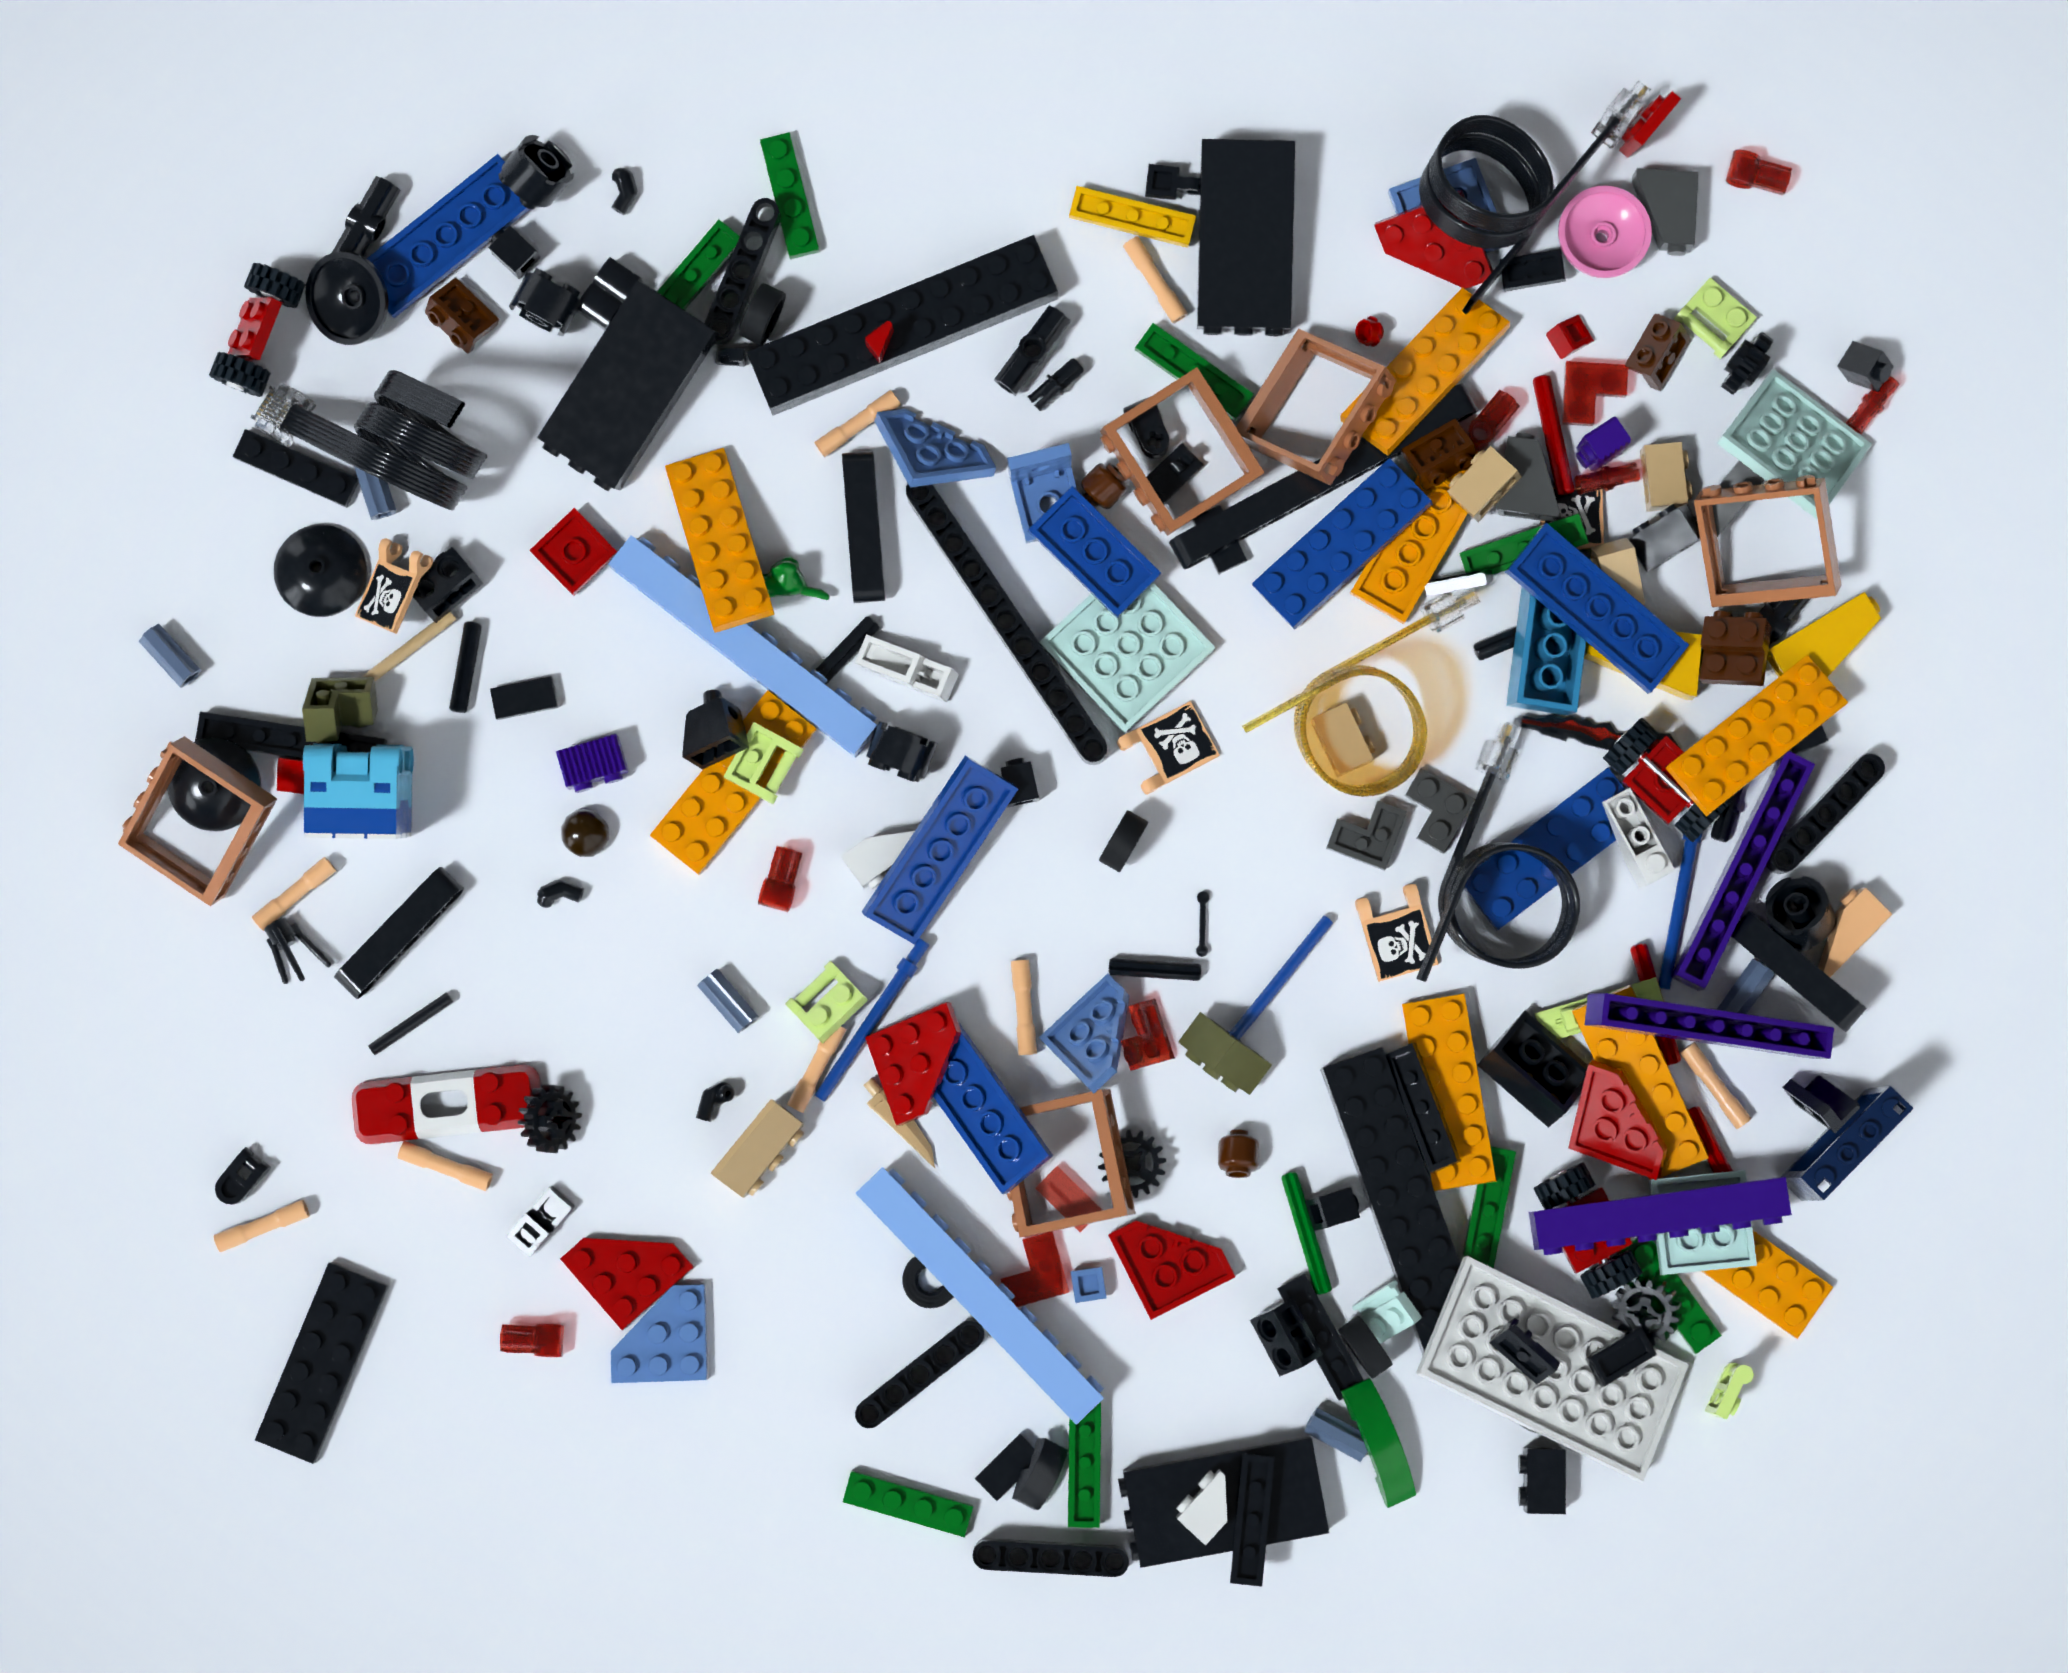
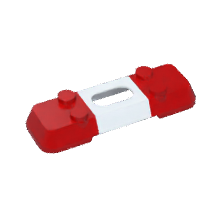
[351,1065,541,1145]

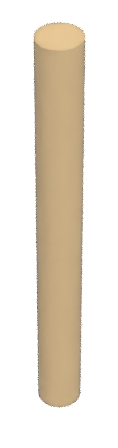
[361,611,457,682]

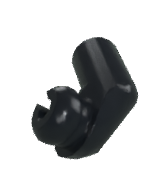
[611,168,638,215]
[537,880,584,908]
[696,1082,735,1122]

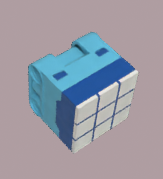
[303,743,414,839]

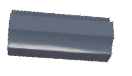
[354,467,396,520]
[139,623,202,688]
[1717,959,1775,1014]
[697,969,759,1034]
[1304,1407,1367,1462]

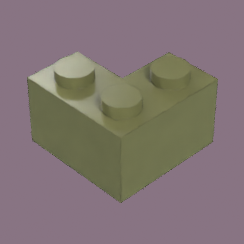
[302,677,378,744]
[1178,1012,1272,1095]

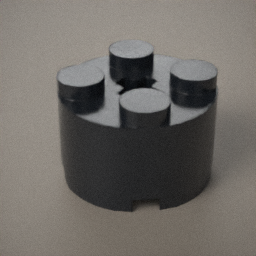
[499,135,574,210]
[509,268,581,336]
[866,721,938,782]
[1766,876,1836,951]

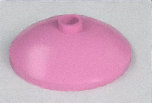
[1558,186,1652,278]

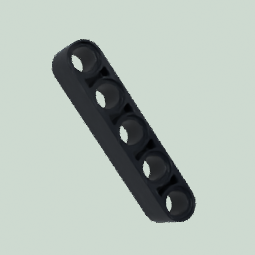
[705,198,781,345]
[842,451,885,603]
[1766,754,1885,874]
[334,867,464,1000]
[1731,911,1867,1032]
[855,1320,985,1429]
[972,1538,1129,1577]

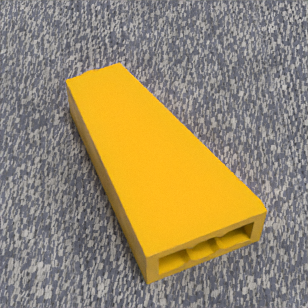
[1767,592,1881,677]
[1584,631,1702,700]

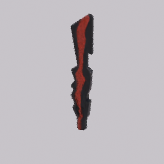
[1520,714,1681,754]

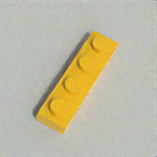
[1069,186,1196,248]

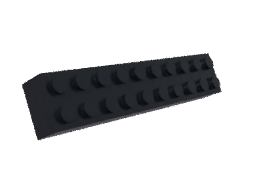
[747,235,1058,416]
[1320,1047,1460,1355]

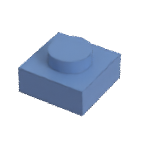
[1070,1267,1107,1303]

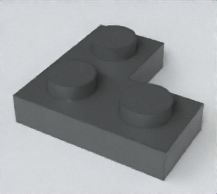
[1405,768,1475,854]
[1326,801,1407,871]

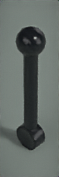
[1196,891,1209,957]

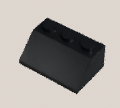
[1477,1010,1588,1128]

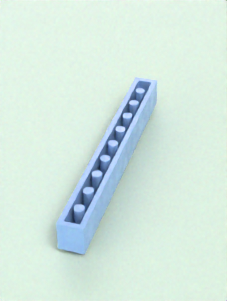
[608,535,878,758]
[855,1167,1104,1425]

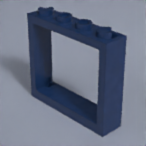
[1779,1086,1914,1201]

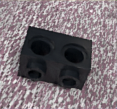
[413,547,484,623]
[1250,1298,1323,1377]

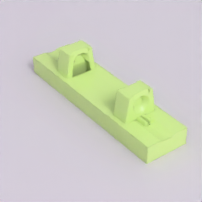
[1534,977,1664,1039]

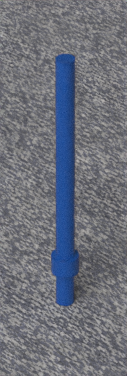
[1658,832,1703,990]
[1227,915,1333,1042]
[815,938,930,1102]

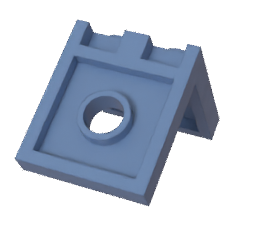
[1007,443,1077,544]

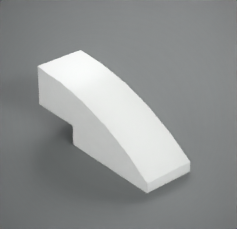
[854,634,959,703]

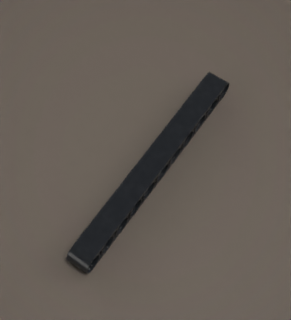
[1169,383,1479,570]
[906,484,1107,765]

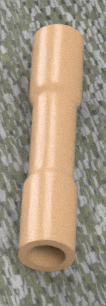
[1123,236,1188,324]
[814,390,901,458]
[252,856,337,931]
[1011,960,1037,1056]
[787,1026,847,1113]
[1680,1042,1752,1130]
[397,1141,493,1191]
[213,1199,310,1253]

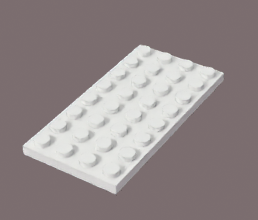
[1416,1256,1689,1482]

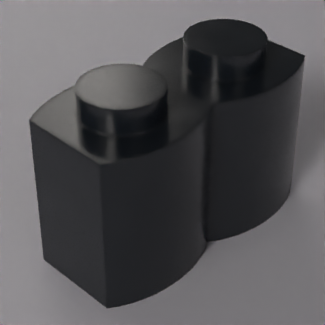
[577,257,643,330]

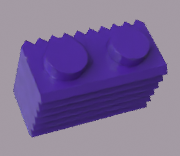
[1576,416,1631,472]
[556,734,629,793]

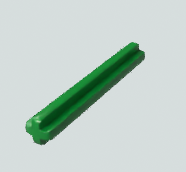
[1281,1172,1332,1295]

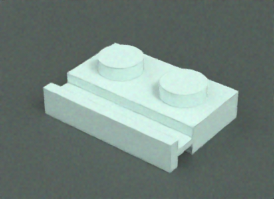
[1352,1280,1422,1344]

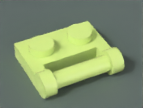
[1674,278,1757,359]
[723,722,804,805]
[785,960,868,1044]
[1705,1362,1754,1420]

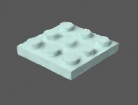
[1649,1170,1757,1275]

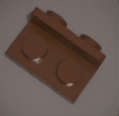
[425,277,500,354]
[1625,314,1691,392]
[1402,419,1476,491]

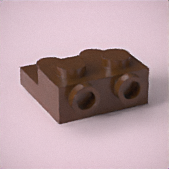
[1699,611,1772,686]

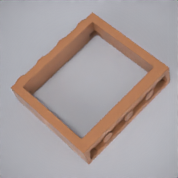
[1236,328,1396,485]
[1100,367,1265,536]
[1694,475,1842,607]
[118,736,278,907]
[1007,1089,1136,1238]

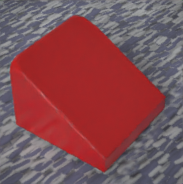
[1546,315,1594,359]
[865,321,894,363]
[277,758,304,794]

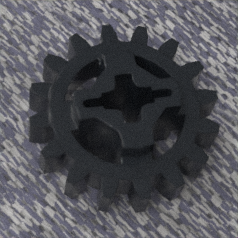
[1721,332,1774,395]
[518,1084,582,1153]
[1098,1130,1166,1198]
[1611,1276,1682,1346]

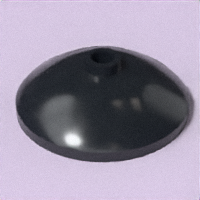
[305,251,389,345]
[274,524,368,617]
[167,737,261,831]

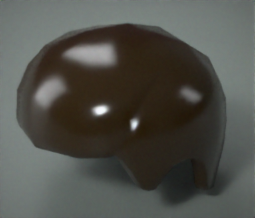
[561,809,609,857]

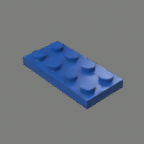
[1028,486,1161,618]

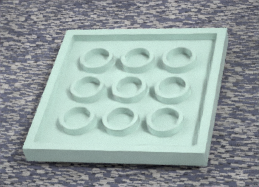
[1717,369,1872,520]
[1039,582,1216,734]

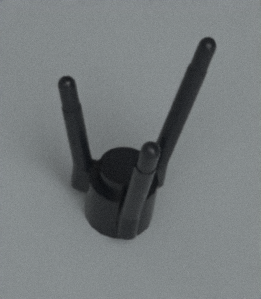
[264,917,331,984]

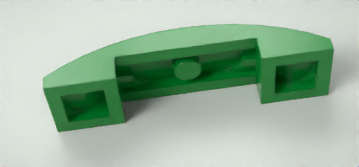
[1340,1378,1416,1508]

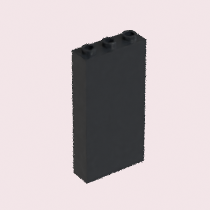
[1197,139,1295,337]
[537,280,720,492]
[1118,1436,1329,1568]

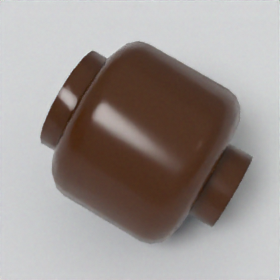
[1081,463,1127,509]
[1218,1129,1259,1178]

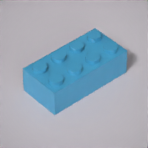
[1506,587,1586,715]

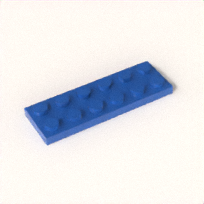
[367,154,530,318]
[1252,458,1433,630]
[1505,523,1689,694]
[861,755,1018,945]
[1464,768,1646,931]
[933,1022,1053,1194]

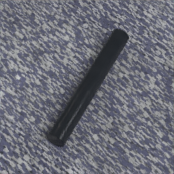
[368,992,453,1055]

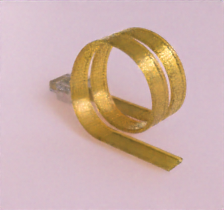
[1242,588,1481,797]

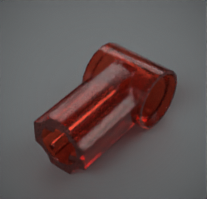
[1725,149,1792,196]
[1466,389,1520,451]
[758,846,803,913]
[500,1324,565,1357]

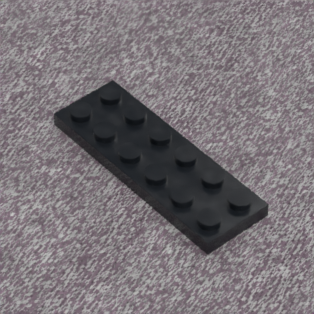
[255,1262,389,1464]

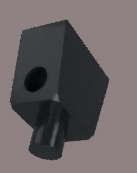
[682,690,749,770]

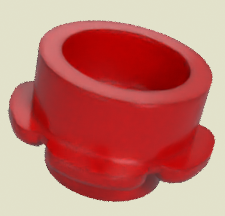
[1355,316,1384,347]

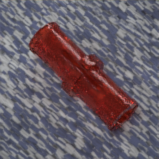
[1846,376,1900,434]
[1574,462,1640,495]

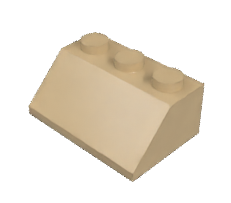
[710,1099,804,1198]

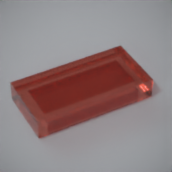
[1035,1166,1102,1232]

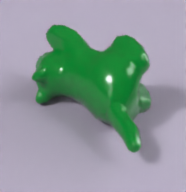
[763,557,830,600]

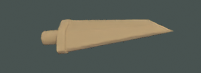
[863,1077,935,1168]

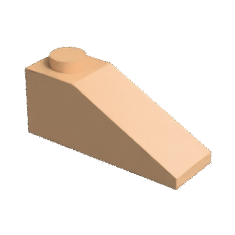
[1818,887,1892,977]

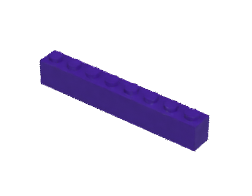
[1671,751,1815,991]
[1585,993,1834,1059]
[1528,1177,1792,1256]

